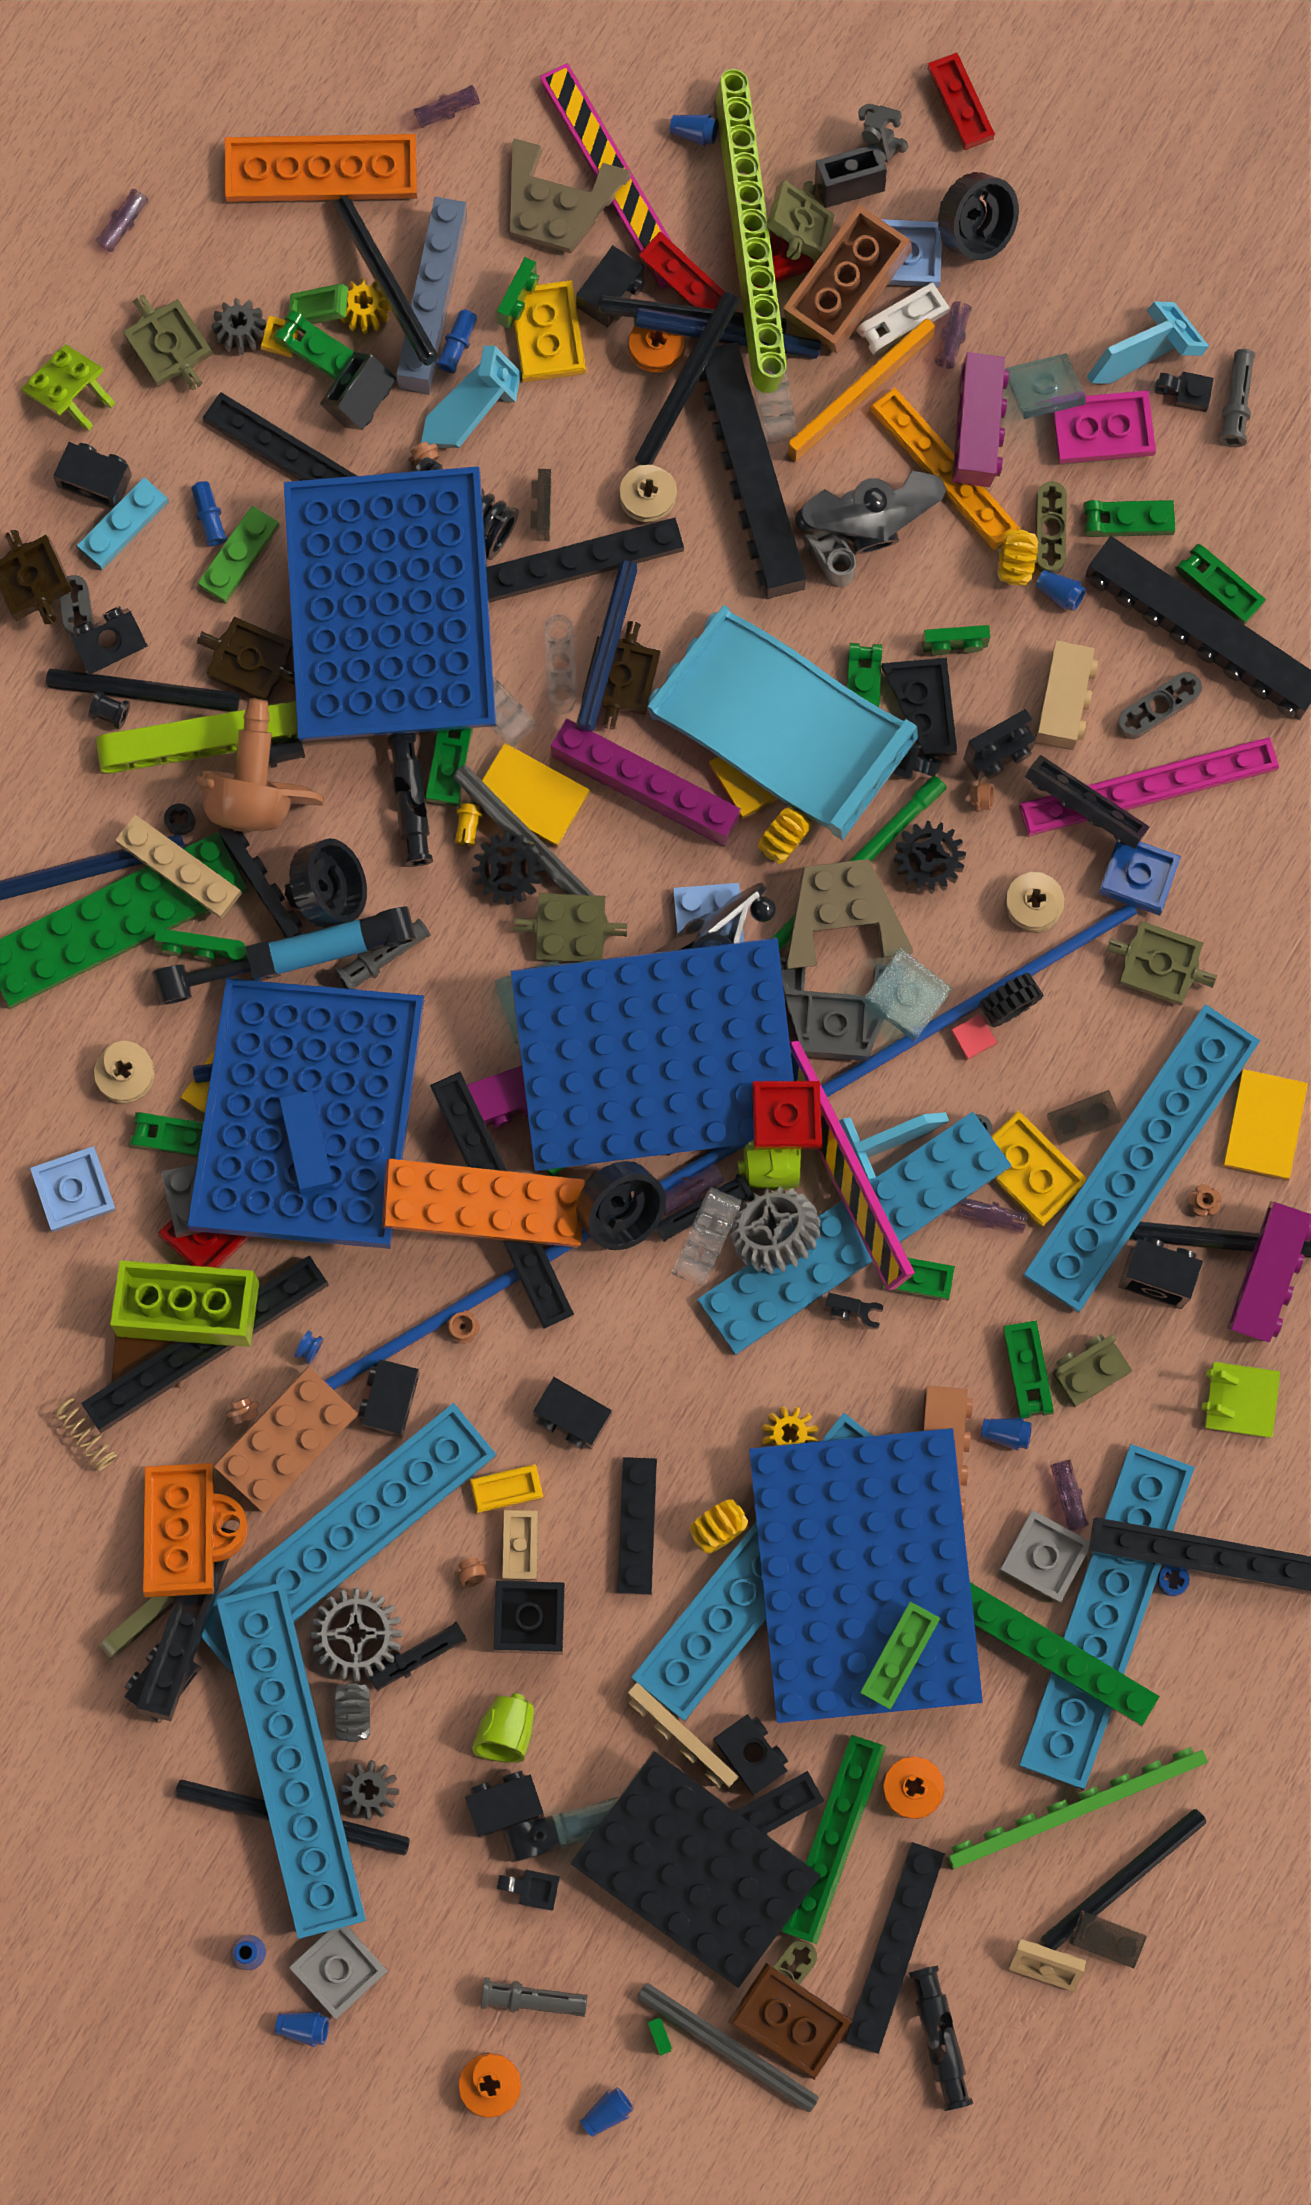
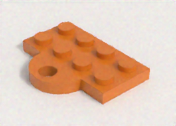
[143,1463,248,1597]

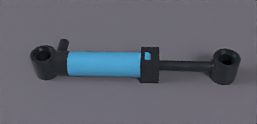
[152,906,416,1005]

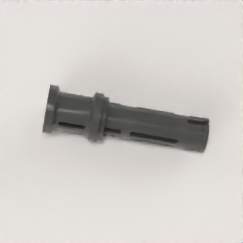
[1218,349,1255,447]
[334,918,431,989]
[481,1977,587,2017]

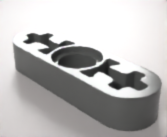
[1117,672,1202,739]

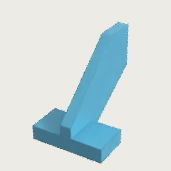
[1087,301,1209,384]
[421,346,521,448]
[839,1112,949,1182]

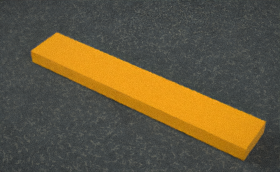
[787,318,935,462]
[870,387,1021,551]

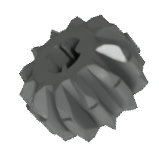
[211,298,267,355]
[335,1683,370,1742]
[340,1760,399,1820]

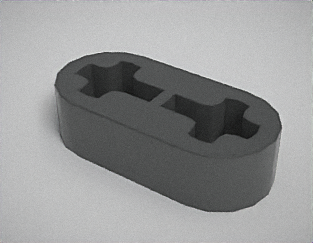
[60,575,94,635]

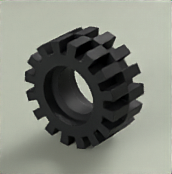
[979,973,1044,1027]

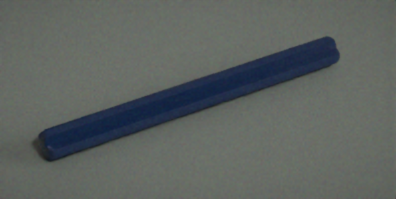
[634,308,821,359]
[577,560,638,732]
[0,834,185,901]

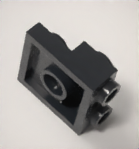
[963,709,1036,781]

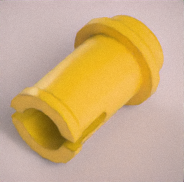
[454,803,483,846]

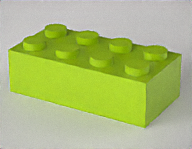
[110,1260,259,1347]

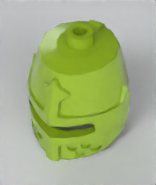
[738,1140,801,1191]
[472,1693,535,1763]

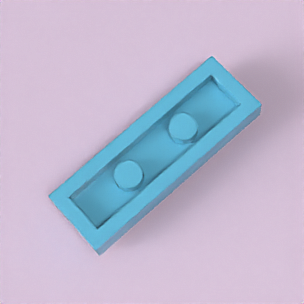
[77,478,169,570]

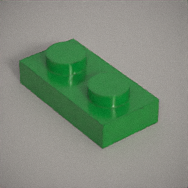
[496,257,540,329]
[922,625,991,655]
[882,1257,955,1301]

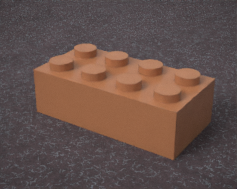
[783,204,912,354]
[214,1366,358,1513]

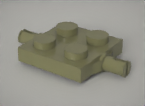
[767,180,835,261]
[123,295,213,390]
[514,893,628,962]
[1106,921,1217,1006]

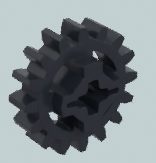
[894,821,966,894]
[472,832,545,905]

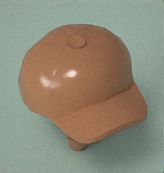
[196,698,324,832]

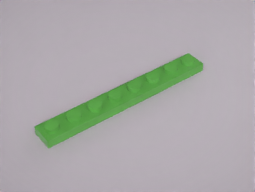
[947,1747,1208,1870]

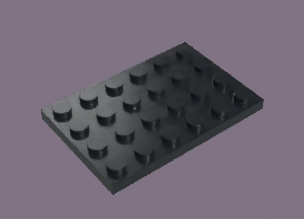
[571,1750,821,1988]

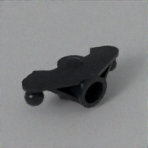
[795,471,946,554]
[651,882,776,953]

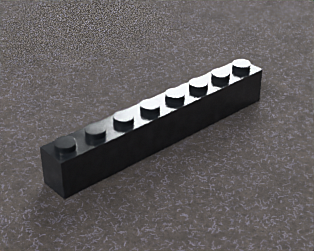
[698,342,806,599]
[1085,535,1311,720]

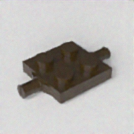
[0,530,73,625]
[197,616,295,701]
[582,621,661,730]

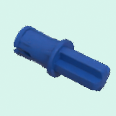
[436,309,477,373]
[191,481,227,546]

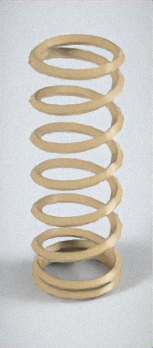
[53,1398,118,1471]

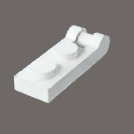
[856,282,950,356]

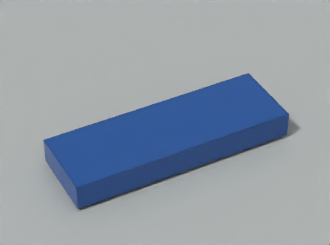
[279,1091,334,1194]

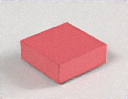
[951,1014,997,1060]

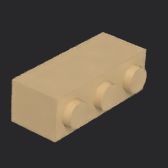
[1035,640,1098,750]

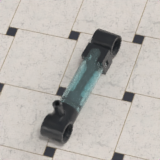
[503,1796,619,1863]

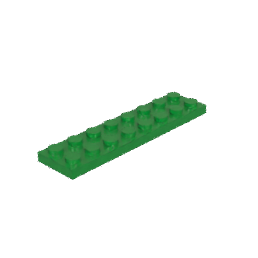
[0,832,248,1009]

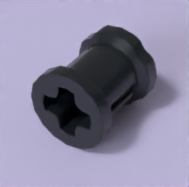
[88,691,130,729]

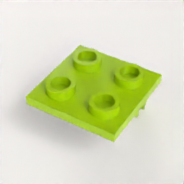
[21,344,116,431]
[1201,1362,1280,1438]

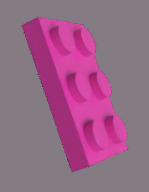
[1051,390,1156,464]

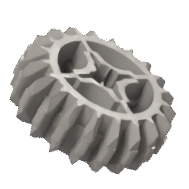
[730,1187,821,1274]
[310,1588,403,1682]

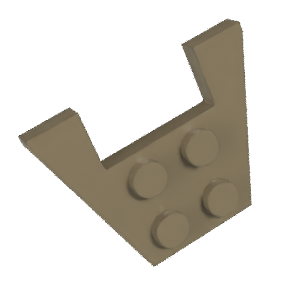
[510,138,631,253]
[785,859,913,970]

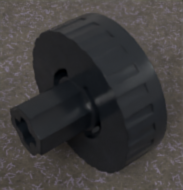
[938,172,1019,260]
[284,838,367,928]
[576,1161,666,1250]

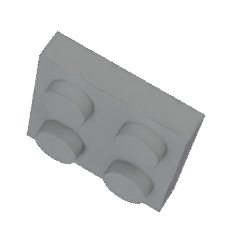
[999,1510,1090,1603]
[289,1926,388,2019]

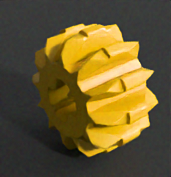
[340,277,391,335]
[997,529,1039,586]
[758,806,811,864]
[761,1406,818,1446]
[690,1499,748,1553]

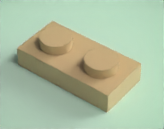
[502,1510,538,1580]
[1009,1939,1086,1992]

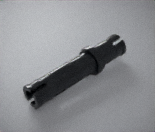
[369,1621,467,1692]

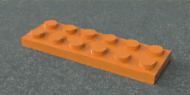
[225,134,417,202]
[382,1159,584,1248]

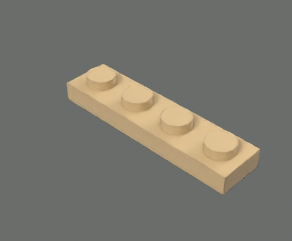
[115,815,242,919]
[627,1683,739,1788]

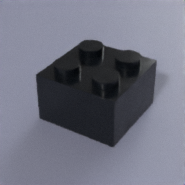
[1118,1237,1203,1309]
[494,1581,565,1655]

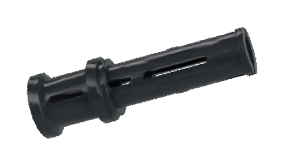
[656,1173,754,1242]

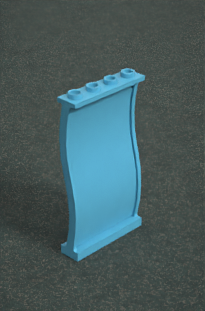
[648,605,918,841]

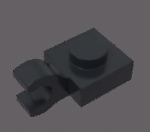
[1155,371,1214,412]
[893,744,942,779]
[824,1292,884,1330]
[497,1869,560,1911]

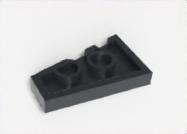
[881,658,957,757]

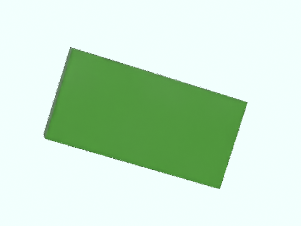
[289,283,348,324]

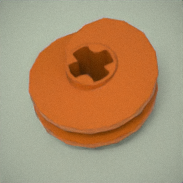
[628,325,686,373]
[882,1756,945,1819]
[458,2053,522,2118]

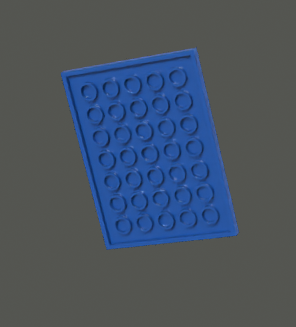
[284,466,497,741]
[510,938,794,1171]
[188,978,425,1249]
[749,1428,983,1723]

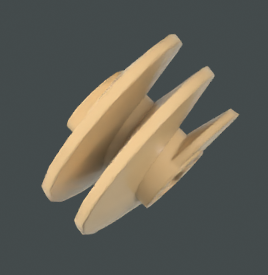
[619,465,678,523]
[1005,872,1064,933]
[94,1040,155,1104]

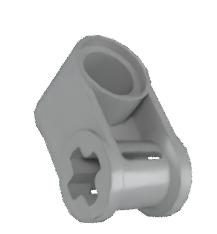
[803,530,856,587]

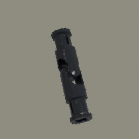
[387,733,433,867]
[909,1965,973,2111]

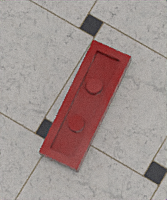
[927,52,995,150]
[637,231,725,309]

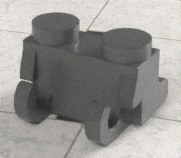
[858,104,908,163]

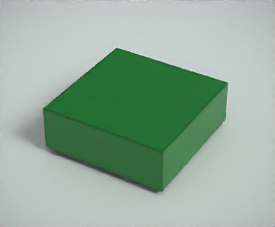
[647,2017,672,2056]

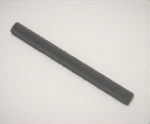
[453,765,594,895]
[637,1983,819,2112]

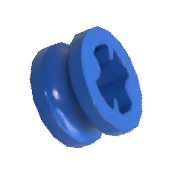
[294,1330,324,1365]
[1158,1566,1190,1597]

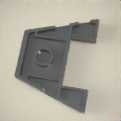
[780,957,905,1061]

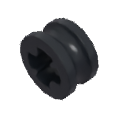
[164,803,196,836]

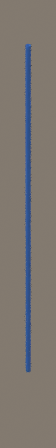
[324,904,1138,1390]

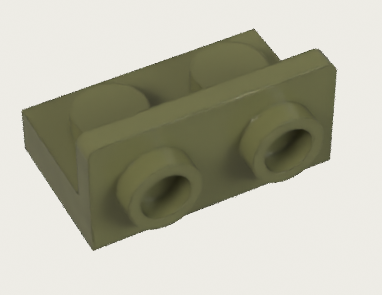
[1053,1334,1132,1408]

